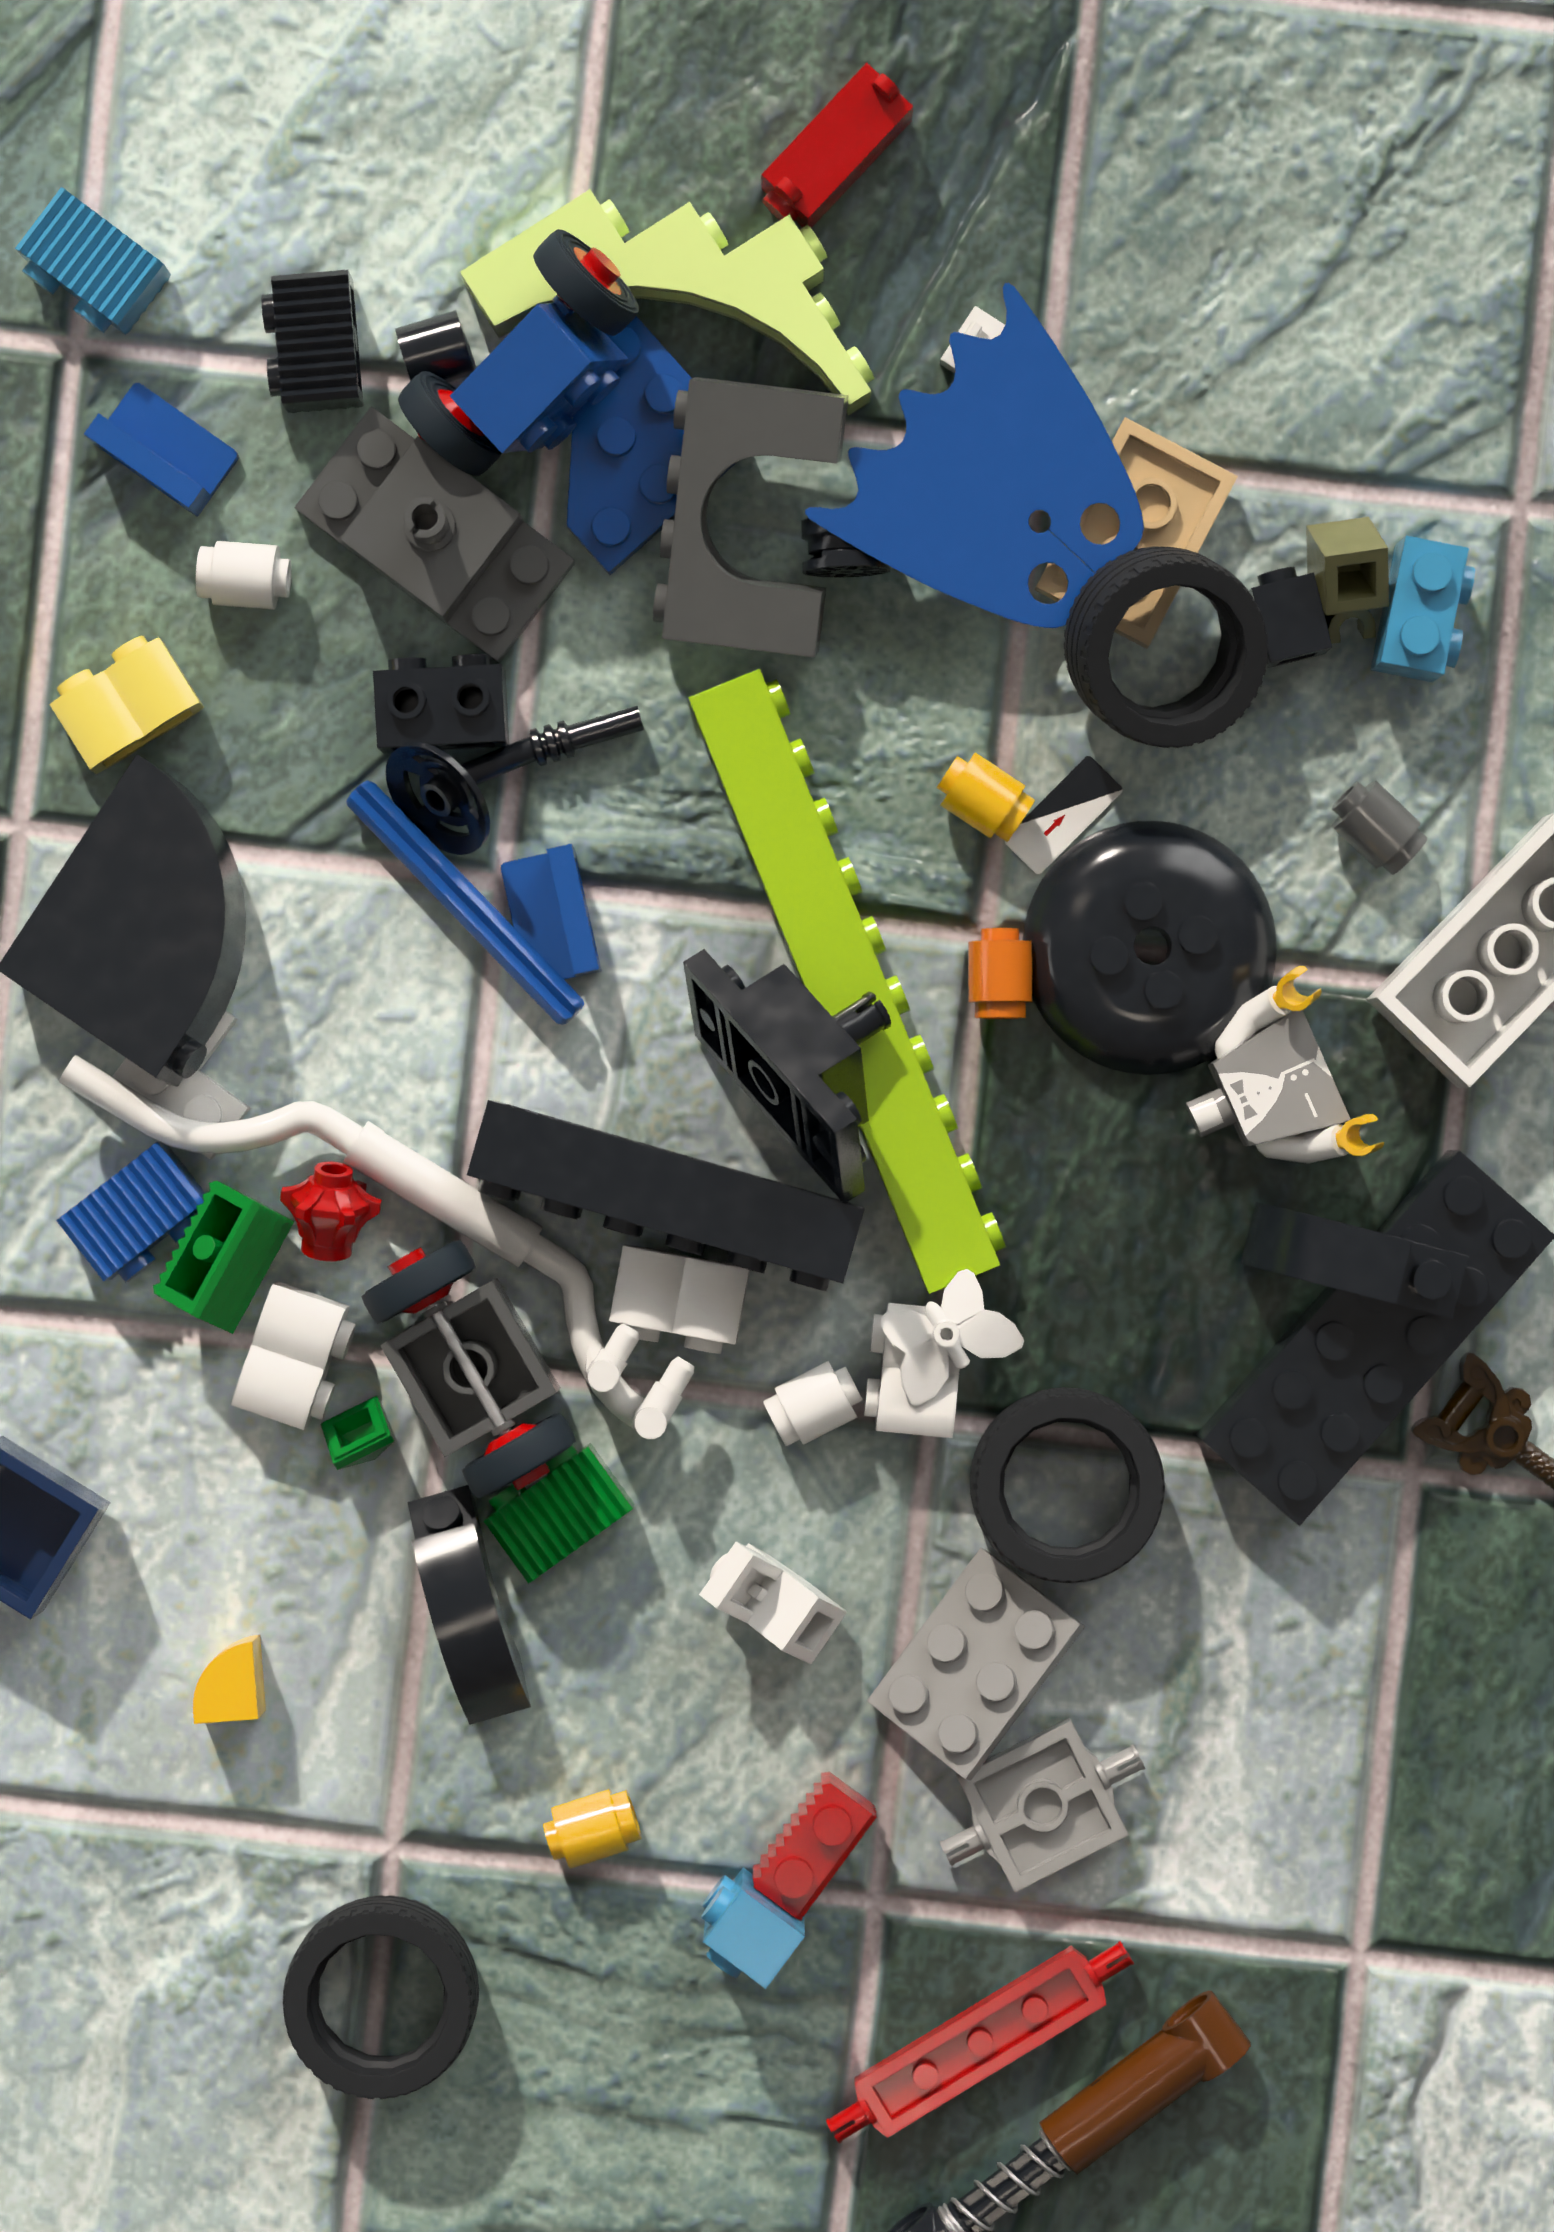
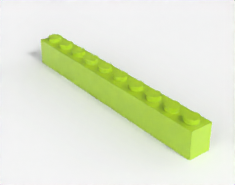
[688,669,1006,1294]

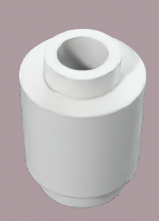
[196,541,291,610]
[763,1360,863,1446]

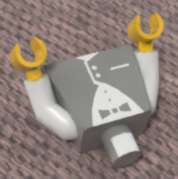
[1186,966,1384,1164]

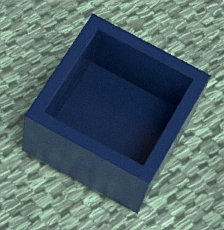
[0,1436,111,1620]

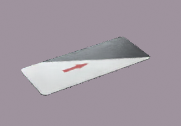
[1004,756,1123,874]

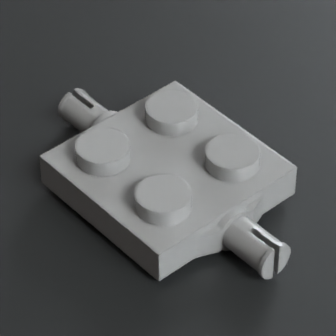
[940,1717,1146,1892]

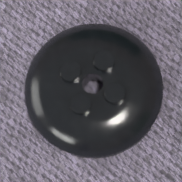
[1022,821,1277,1075]

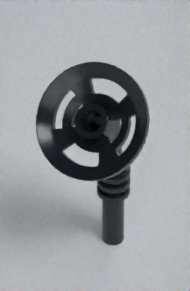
[385,706,644,855]

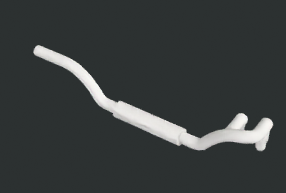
[59,1055,695,1439]

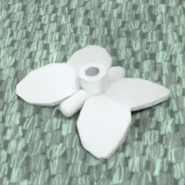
[880,1269,1024,1406]

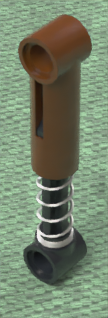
[888,1990,1251,2232]

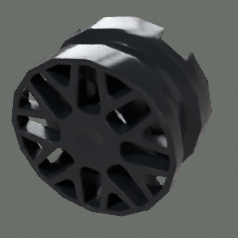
[801,518,891,578]

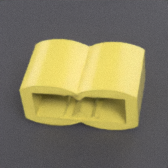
[49,636,204,774]

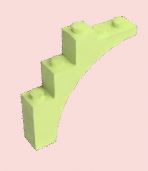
[460,189,875,415]

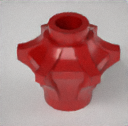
[280,1161,382,1262]

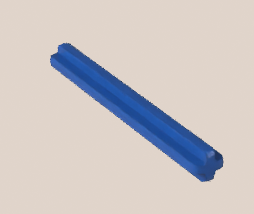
[346,780,584,1025]

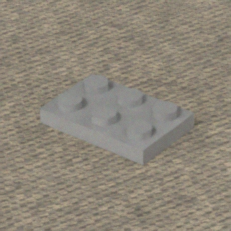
[867,1548,1085,1781]

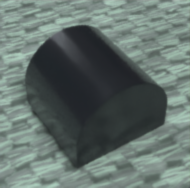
[395,310,474,382]

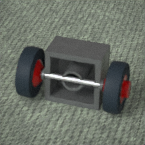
[361,1240,576,1498]

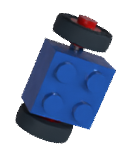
[398,229,639,476]

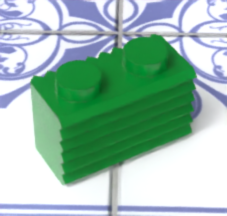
[153,1180,294,1334]
[484,1443,635,1584]

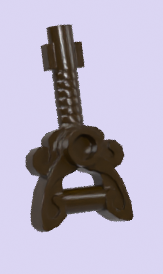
[1411,1352,1554,1490]

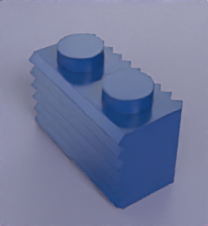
[56,1142,205,1283]

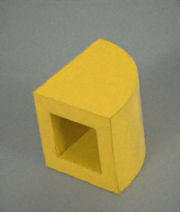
[193,1635,266,1724]

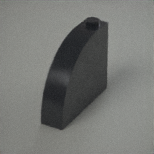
[0,754,246,1087]

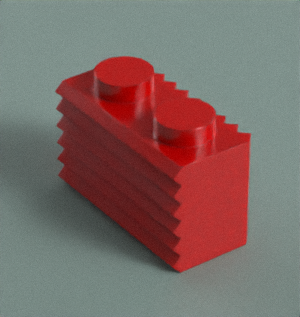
[753,1772,877,1921]

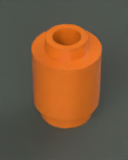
[968,928,1032,1019]

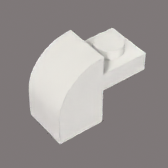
[699,1542,847,1664]

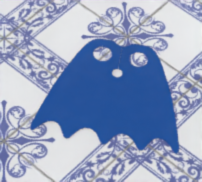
[805,283,1144,628]

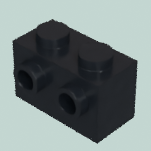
[373,654,509,754]

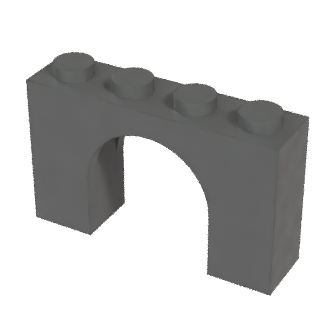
[653,377,849,658]

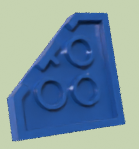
[567,316,737,575]

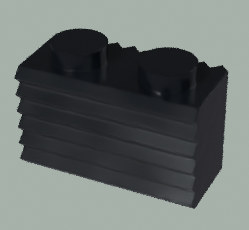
[261,270,364,413]

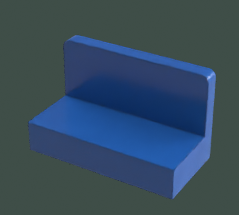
[84,383,239,517]
[501,844,602,980]

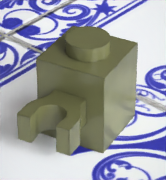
[1306,517,1389,644]

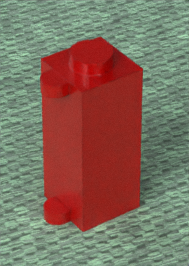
[761,62,914,228]

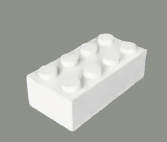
[1366,813,1554,1088]

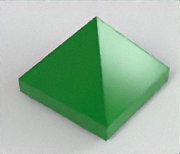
[320,1396,394,1470]

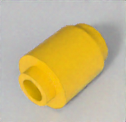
[936,752,1035,842]
[543,1789,642,1869]

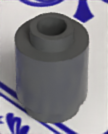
[1332,781,1428,875]

